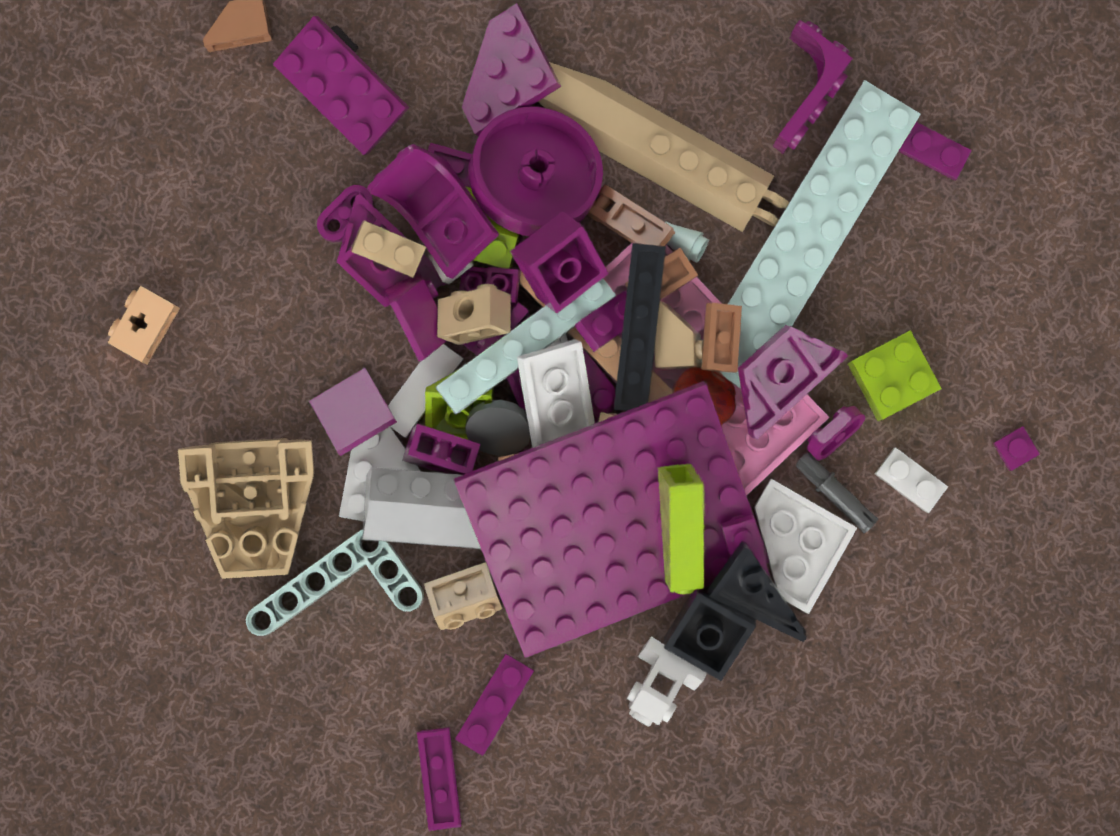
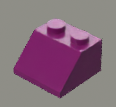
[385,273,447,362]

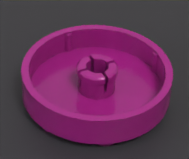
[469,107,603,236]

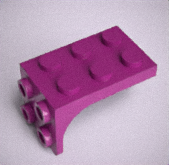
[773,20,853,154]
[368,144,499,279]

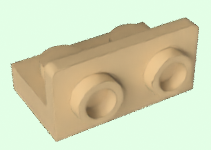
[424,562,502,630]

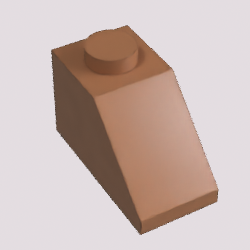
[203,0,272,52]

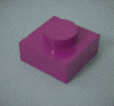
[993,426,1040,471]

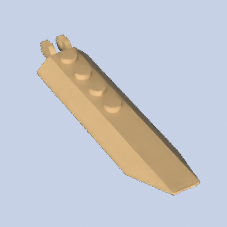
[538,62,789,232]

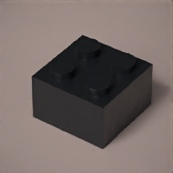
[664,586,756,681]

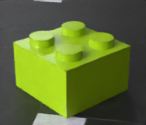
[848,330,942,421]

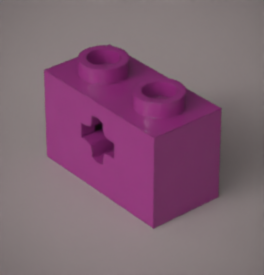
[402,424,480,475]

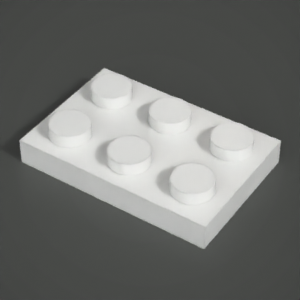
[517,339,595,448]

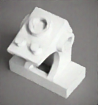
[627,637,707,727]

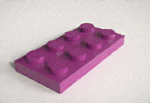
[273,16,410,155]

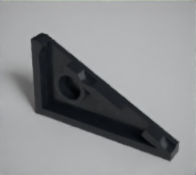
[707,541,807,642]

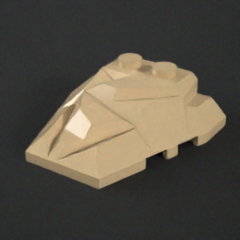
[178,438,314,579]

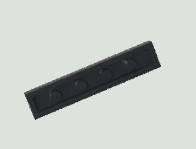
[614,243,666,411]

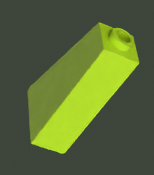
[658,464,704,594]

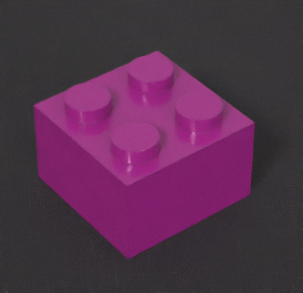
[510,211,609,314]

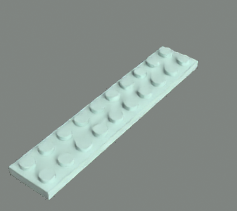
[701,80,921,389]

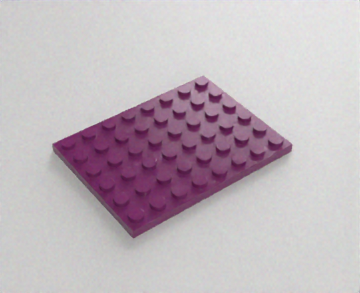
[454,381,769,658]

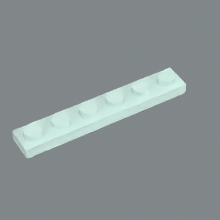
[436,278,616,414]

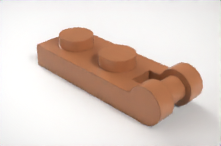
[587,185,675,246]

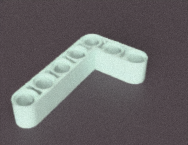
[246,529,424,636]

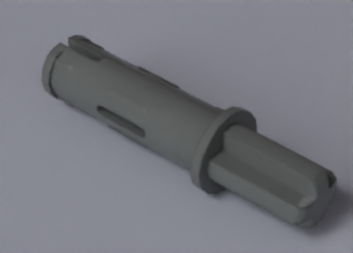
[796,453,878,534]

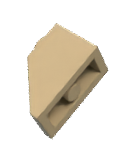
[655,301,704,370]

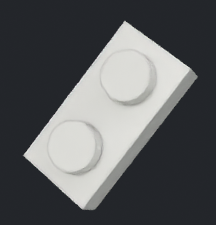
[875,447,948,513]

